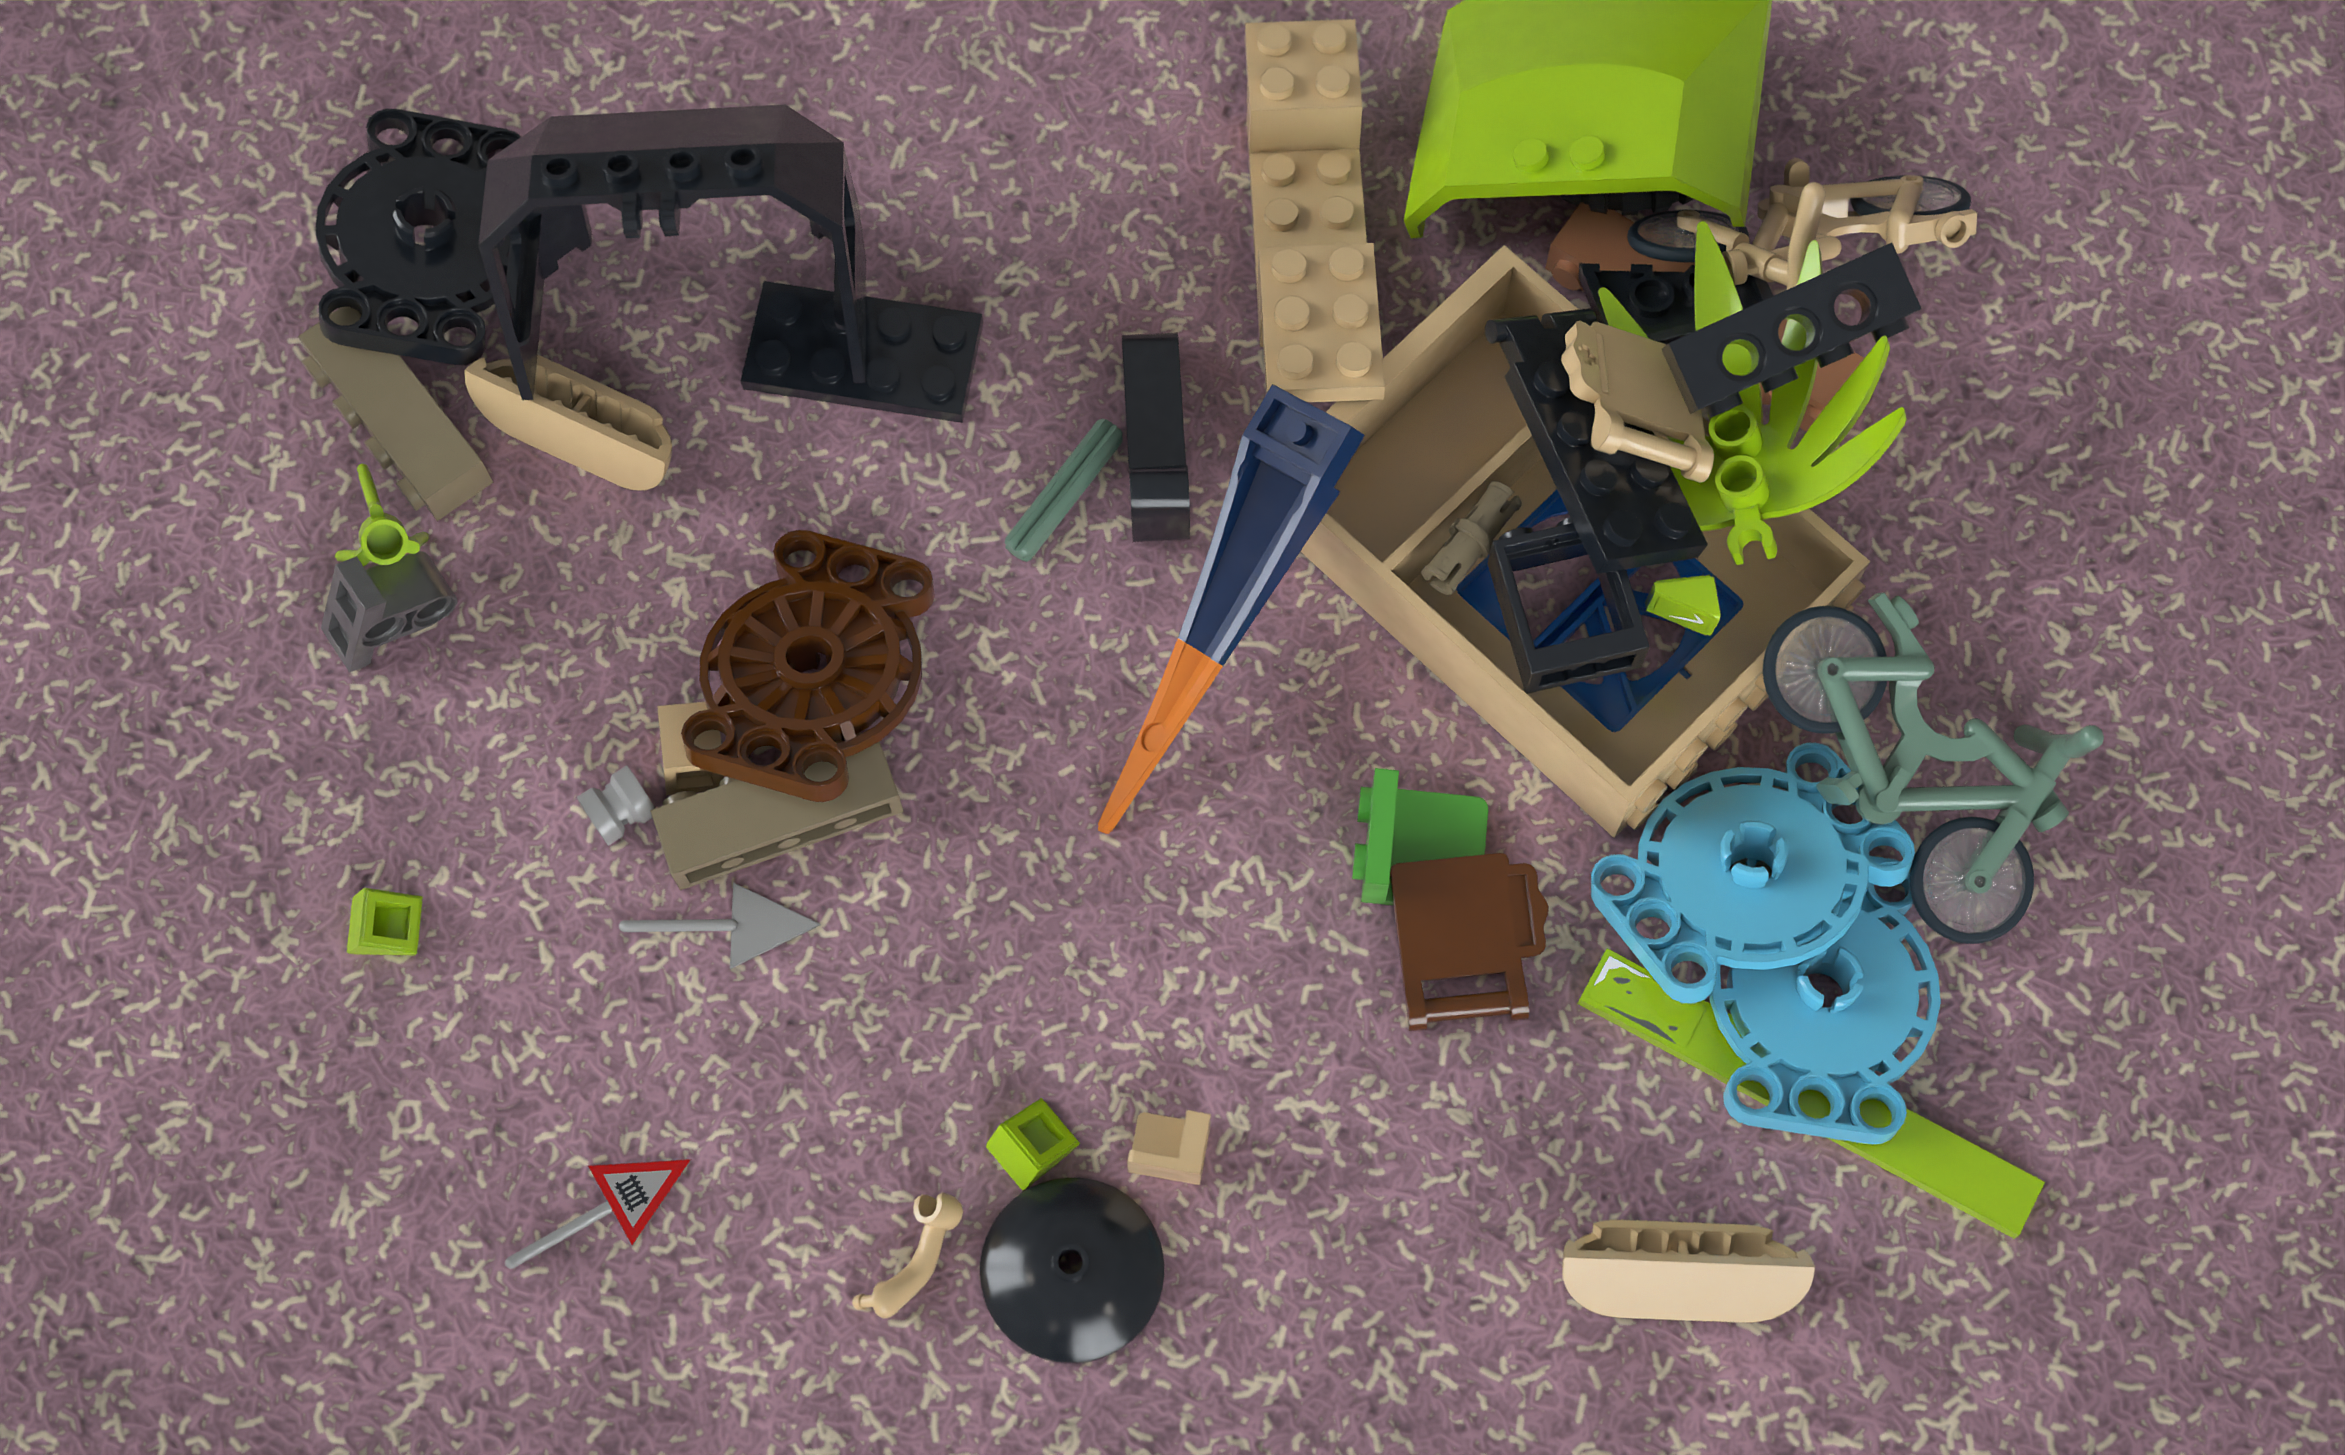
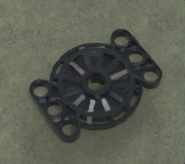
[315,108,522,365]

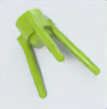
[335,464,429,566]

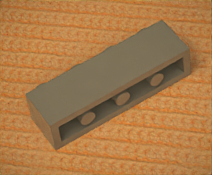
[298,307,493,521]
[650,732,904,890]

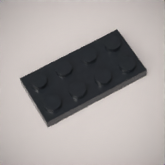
[741,281,983,423]

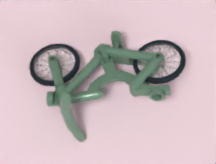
[1763,592,2104,944]

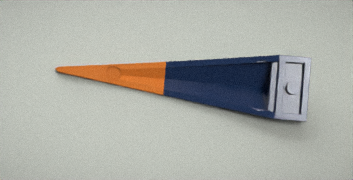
[1098,384,1365,834]

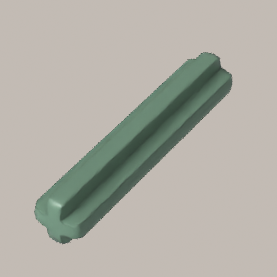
[1005,418,1123,562]

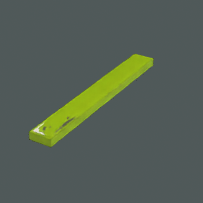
[1577,948,2045,1239]

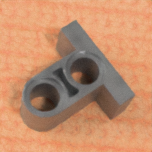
[321,551,457,673]

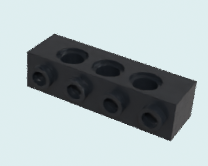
[1661,242,1922,418]

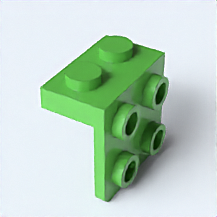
[1352,768,1488,905]

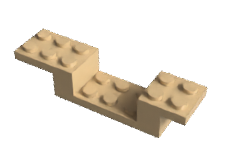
[1245,19,1385,402]

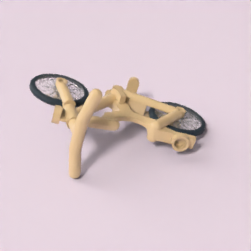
[1627,158,1977,289]

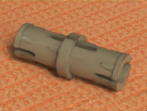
[1421,481,1522,595]

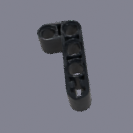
[1122,332,1190,542]

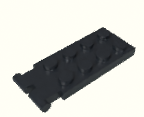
[1485,308,1708,574]

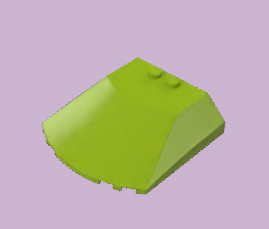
[1404,0,1772,238]

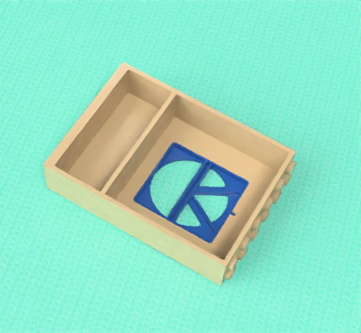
[1300,245,1870,838]

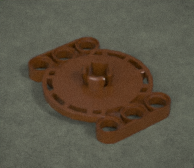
[681,530,934,802]

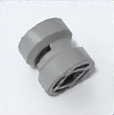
[576,765,655,846]

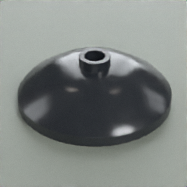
[980,1177,1164,1364]

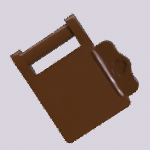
[1390,853,1549,1031]

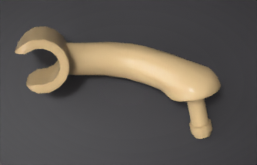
[852,1192,963,1318]

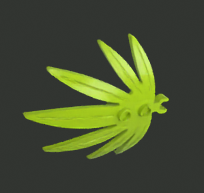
[1598,221,1907,565]

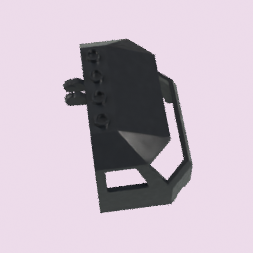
[478,104,866,400]

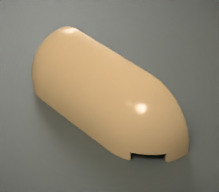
[464,355,672,490]
[1562,1220,1815,1323]

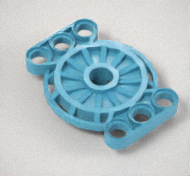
[1591,743,1915,1003]
[1709,856,1941,1144]

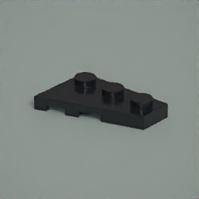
[1578,263,1774,345]

